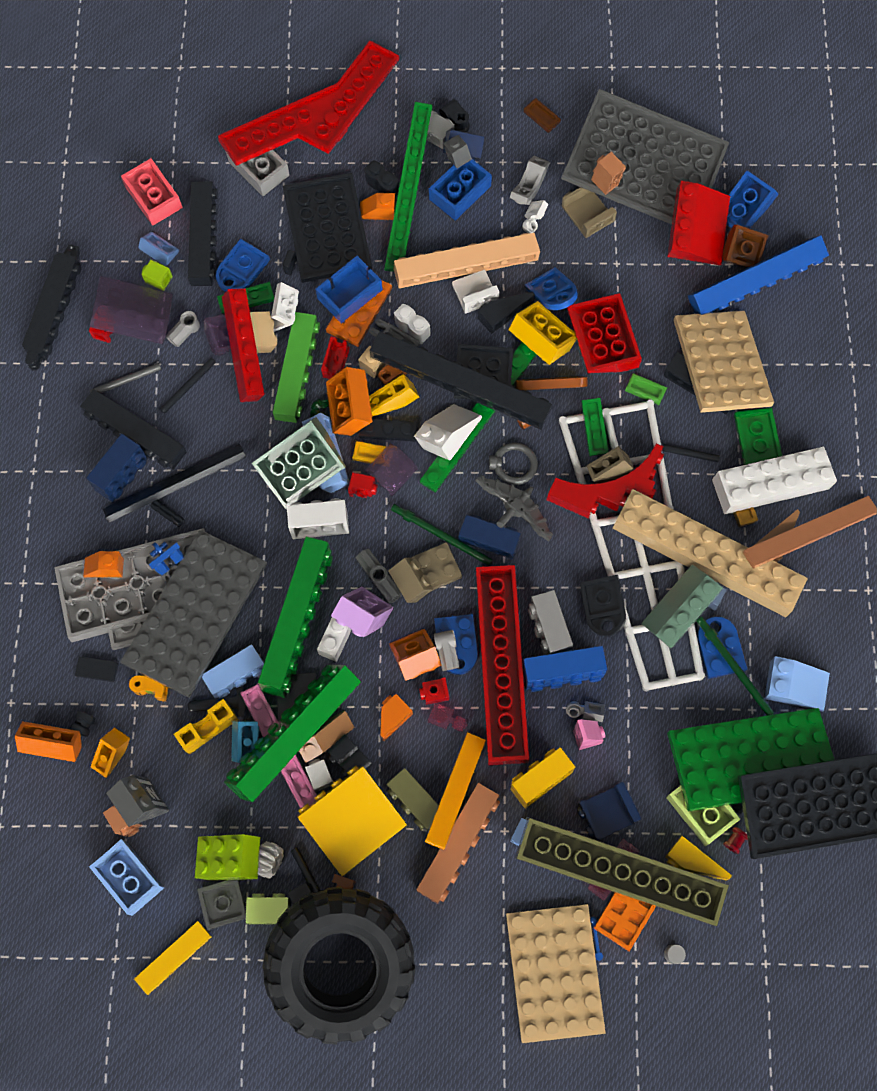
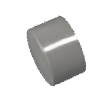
[664,945,686,964]

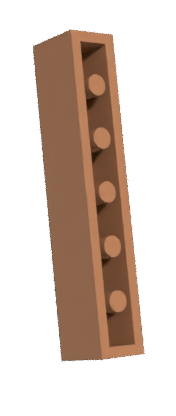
[416,783,500,904]

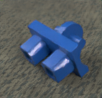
[149,541,184,576]

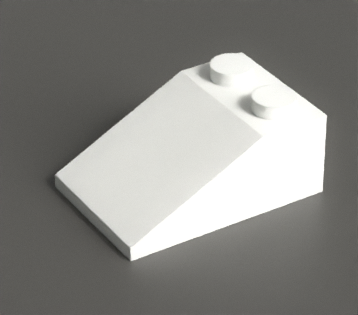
[414,404,482,460]

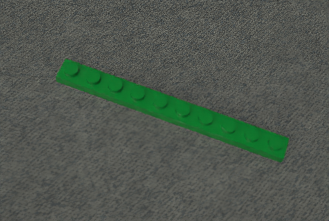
[384,102,432,272]
[420,342,537,493]

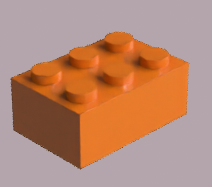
[326,367,373,436]

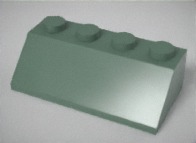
[641,564,723,649]

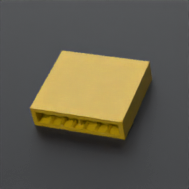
[297,765,407,876]

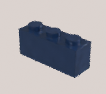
[459,515,521,559]

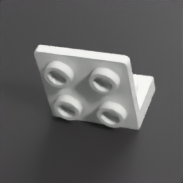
[452,270,499,314]
[271,282,299,332]

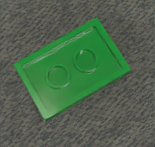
[734,408,782,465]

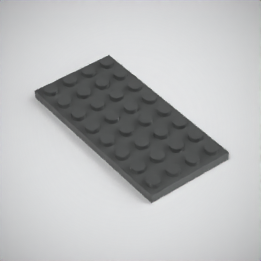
[120,530,267,698]

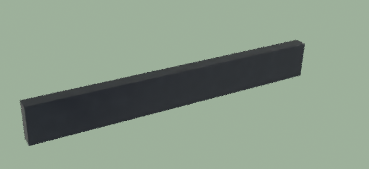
[103,444,246,523]

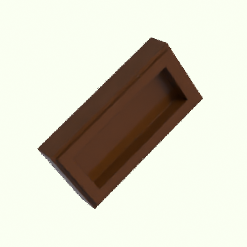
[524,98,561,133]

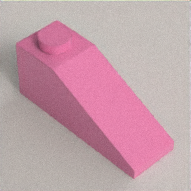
[573,719,605,750]

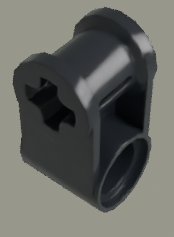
[439,99,470,133]

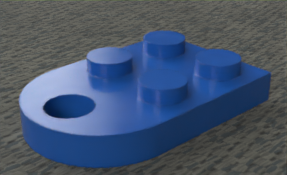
[216,239,270,292]
[525,267,578,310]
[434,614,478,675]
[697,617,747,679]

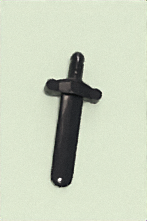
[188,686,246,717]

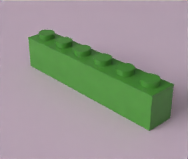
[273,312,320,423]

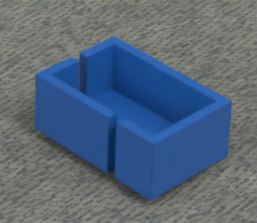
[315,256,383,323]

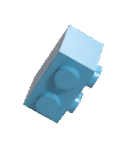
[231,721,259,763]

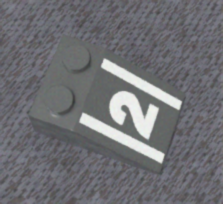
[106,775,169,827]

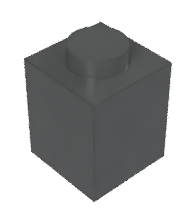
[443,135,472,168]

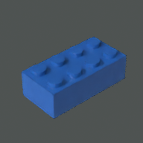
[522,646,607,692]

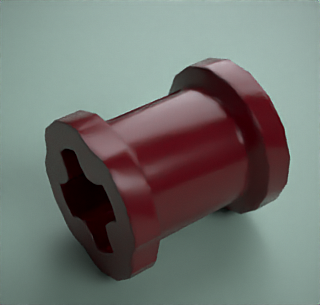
[723,827,748,854]

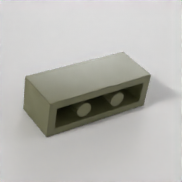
[387,768,439,832]

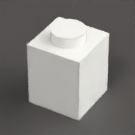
[305,759,333,792]

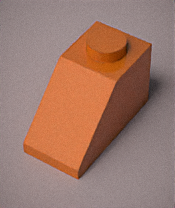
[360,193,396,220]
[83,551,124,577]
[380,694,413,741]

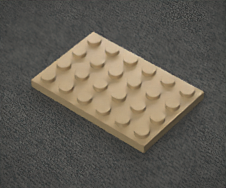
[674,311,774,413]
[506,904,606,1043]

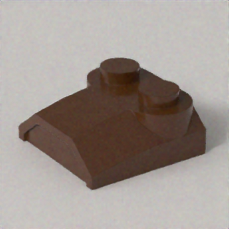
[723,225,769,268]

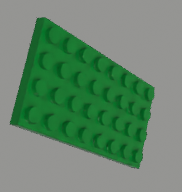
[667,708,834,812]

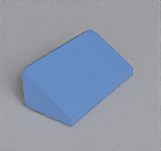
[139,232,179,266]

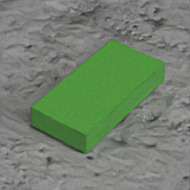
[625,373,667,405]

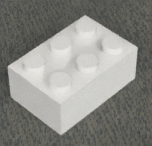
[287,498,349,539]

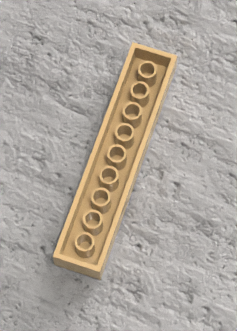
[613,489,808,617]

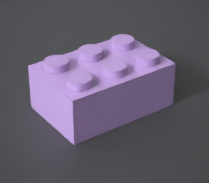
[331,587,394,637]

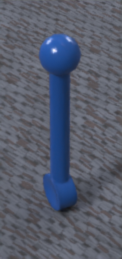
[590,916,603,961]

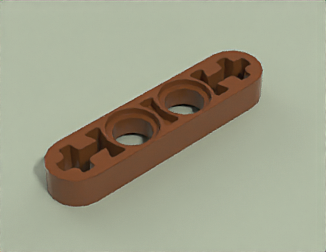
[515,376,588,390]

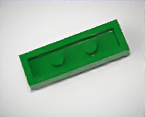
[217,282,274,315]
[581,398,608,457]

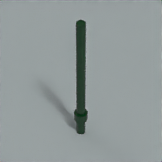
[391,504,493,566]
[696,617,774,716]

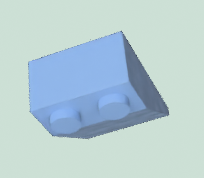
[764,656,830,712]

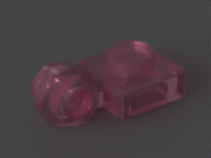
[428,703,467,732]

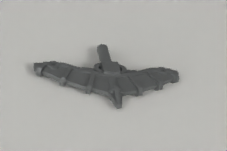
[475,475,553,542]

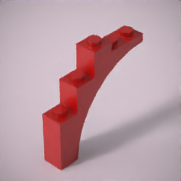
[547,443,664,519]

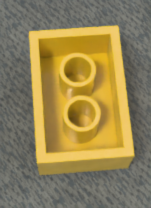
[509,301,577,365]
[510,747,575,809]

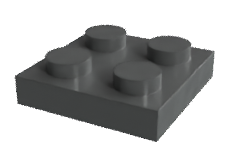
[197,880,246,930]

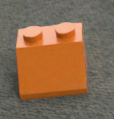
[389,629,442,681]

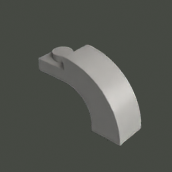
[510,156,550,205]

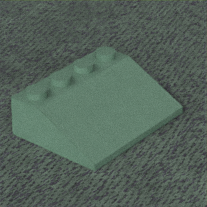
[252,417,346,509]

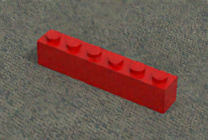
[222,288,265,402]

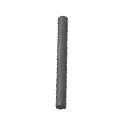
[90,363,162,393]

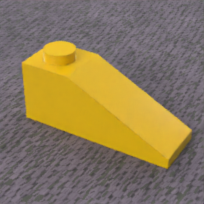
[369,374,419,417]
[665,836,732,880]

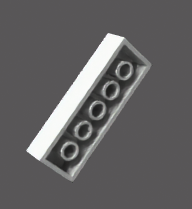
[712,447,837,514]

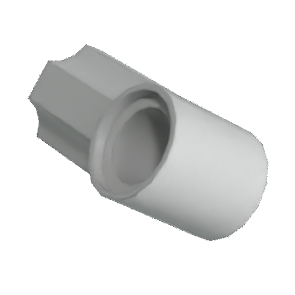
[166,311,200,347]
[434,630,459,671]

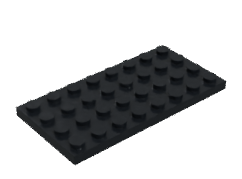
[738,753,877,859]

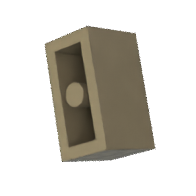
[587,446,634,484]
[388,558,433,603]

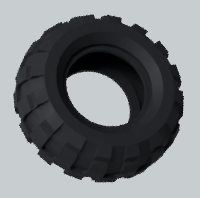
[263,887,415,1045]

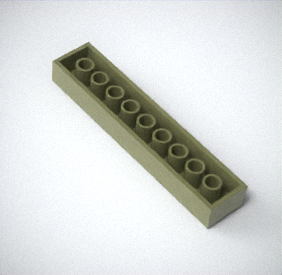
[515,818,729,926]

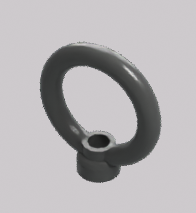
[488,442,538,485]

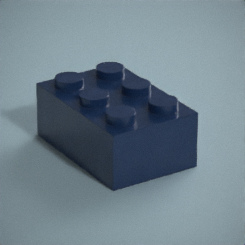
[86,434,147,503]

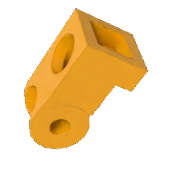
[129,675,168,701]

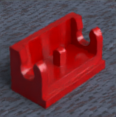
[321,336,350,379]

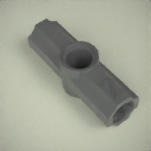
[355,548,402,604]

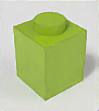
[142,260,173,291]

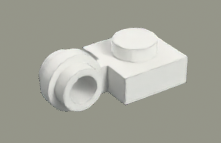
[523,200,548,233]

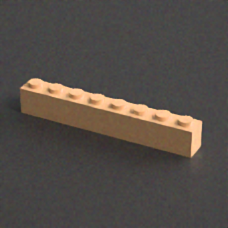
[394,233,540,288]

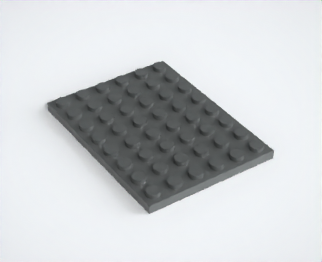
[561,89,729,224]

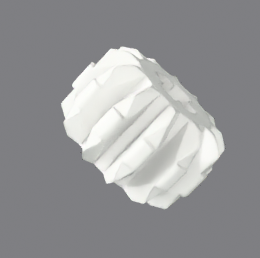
[258,841,284,878]

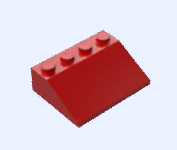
[667,181,730,265]
[567,293,642,373]

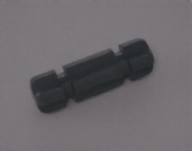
[150,500,184,527]

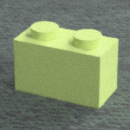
[246,894,290,924]

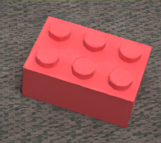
[121,158,183,226]

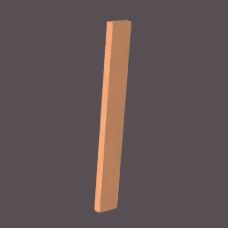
[743,496,877,569]

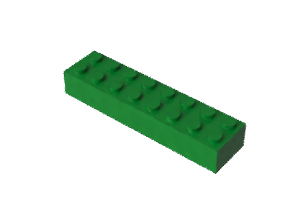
[258,536,333,698]
[224,665,361,802]

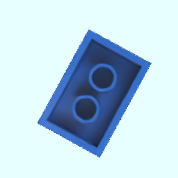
[429,159,492,221]

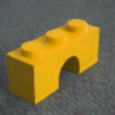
[174,699,239,754]

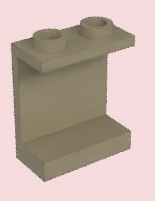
[562,187,617,238]

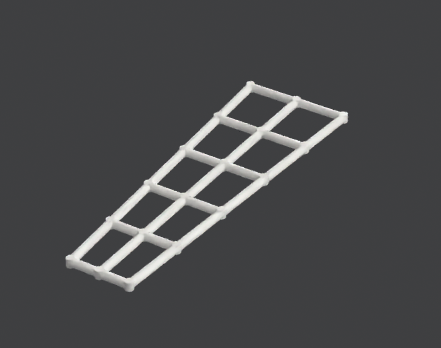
[559,400,705,691]

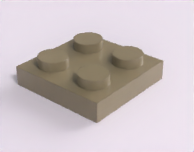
[412,542,462,591]

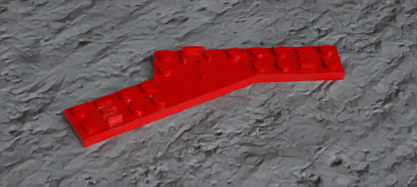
[218,41,399,166]

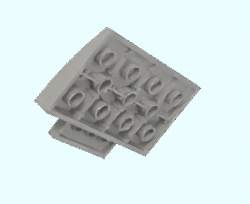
[54,528,205,650]

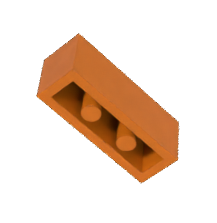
[15,721,82,762]

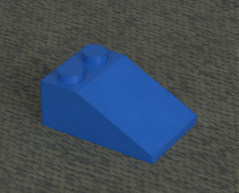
[726,171,779,229]

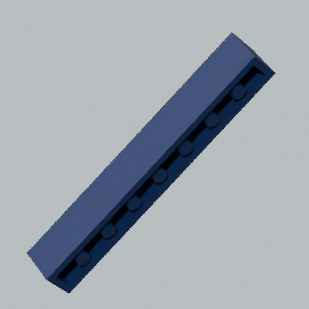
[688,235,829,315]

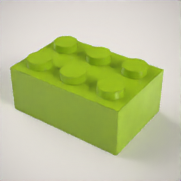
[195,834,260,880]

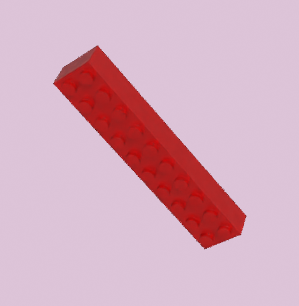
[476,565,529,765]

